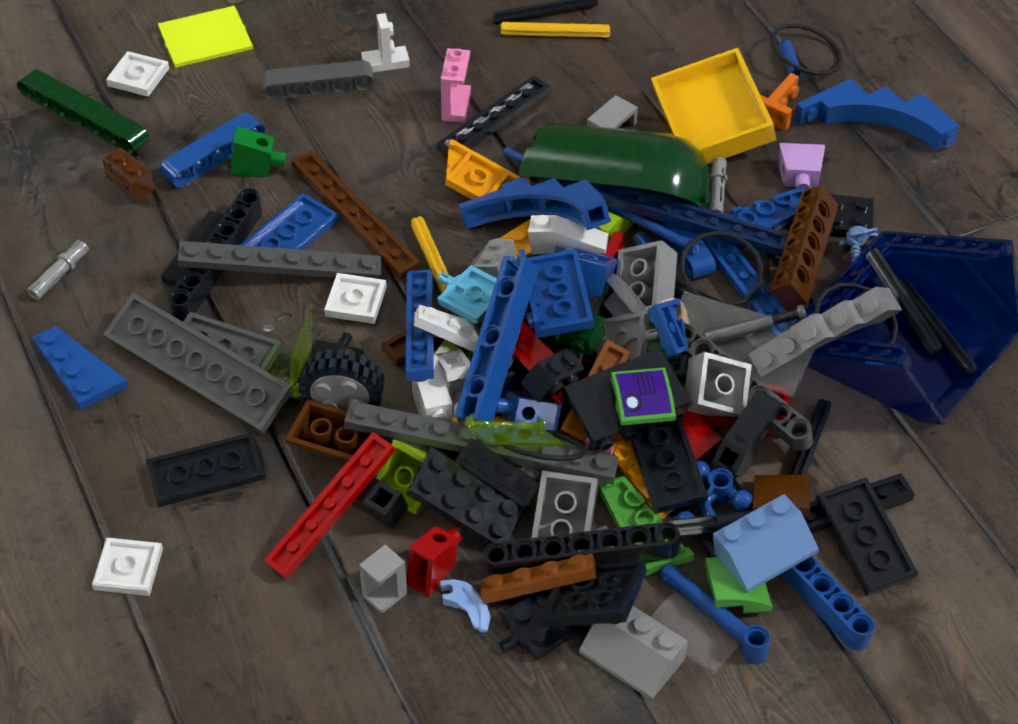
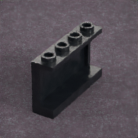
[561,348,691,452]

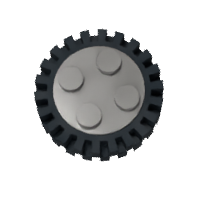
[298,349,385,411]

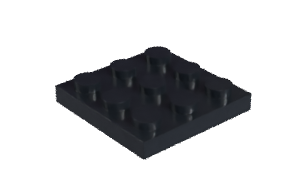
[539,561,647,628]

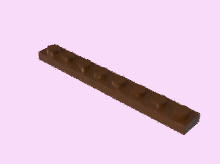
[292,151,421,279]

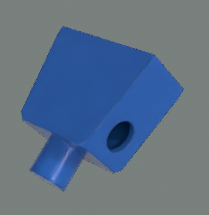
[495,390,562,431]

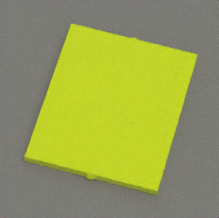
[158,6,253,68]

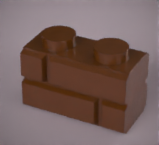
[102,148,155,202]

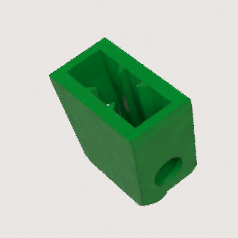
[230,126,287,177]

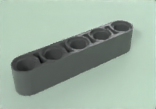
[261,60,375,100]

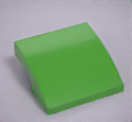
[705,557,772,613]

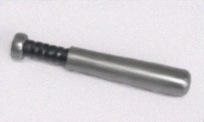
[703,305,807,344]

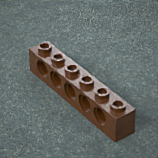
[770,185,839,311]

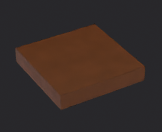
[753,475,810,516]

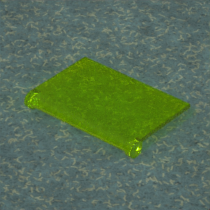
[290,312,312,397]
[465,416,563,447]

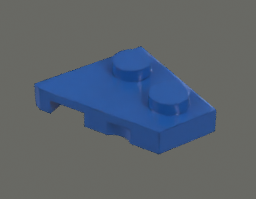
[647,298,689,358]

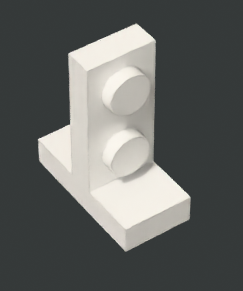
[361,13,410,72]
[435,349,470,416]

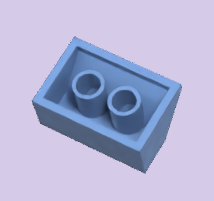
[713,494,819,593]

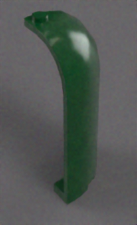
[519,122,710,209]

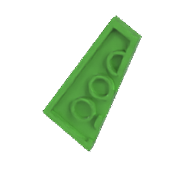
[598,476,694,576]

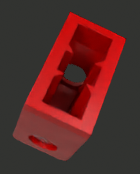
[406,527,462,597]

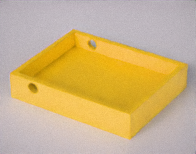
[651,48,777,164]

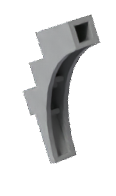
[748,287,902,377]

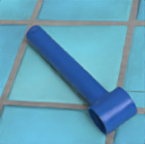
[660,564,770,664]

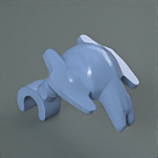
[839,226,883,283]

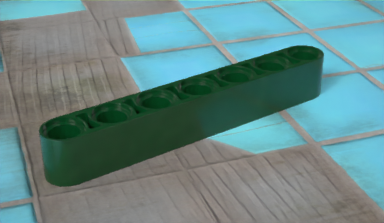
[17,69,149,154]

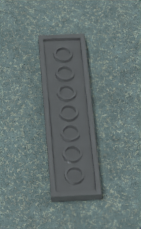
[103,293,294,433]

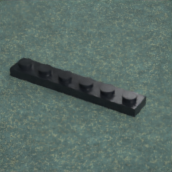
[437,75,550,157]

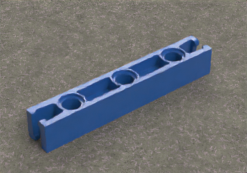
[454,256,539,429]

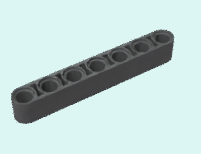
[680,323,813,451]

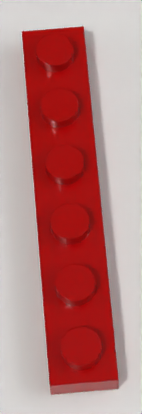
[264,432,396,580]

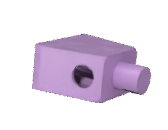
[777,143,825,190]

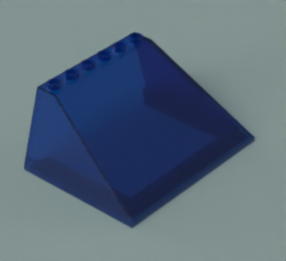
[787,231,1018,425]

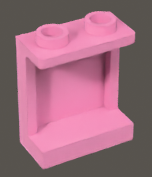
[441,48,471,123]

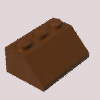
[285,399,384,462]

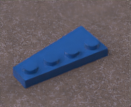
[718,187,805,249]
[32,326,128,410]

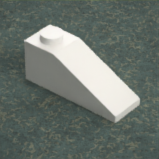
[528,215,608,254]

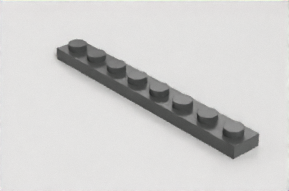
[178,241,381,279]

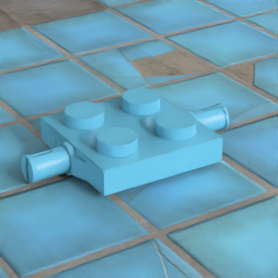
[437,265,497,324]

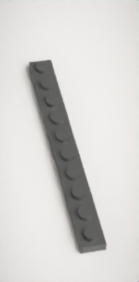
[344,401,619,485]

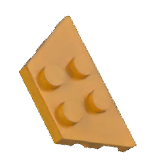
[445,139,530,200]

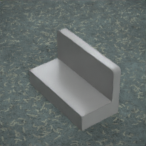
[604,273,649,317]

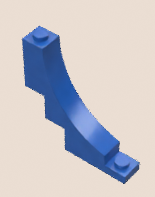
[794,79,959,151]

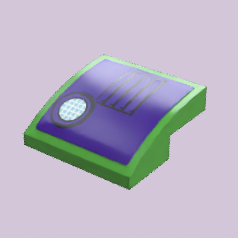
[610,367,676,425]

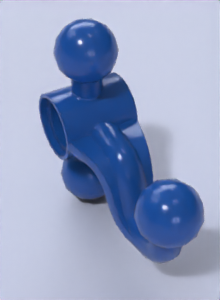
[675,461,753,536]

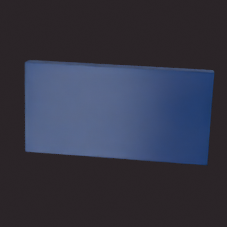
[240,193,340,276]

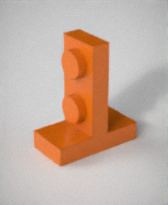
[760,73,799,131]

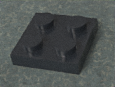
[830,194,874,237]

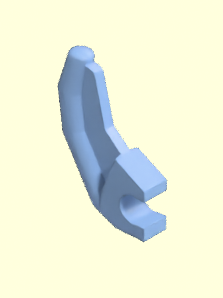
[440,579,491,633]

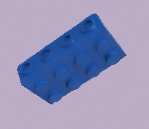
[516,249,594,338]

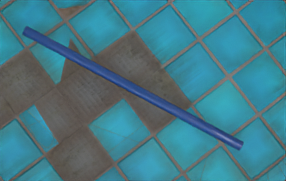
[504,146,699,254]

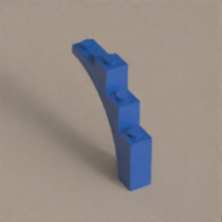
[458,176,611,230]

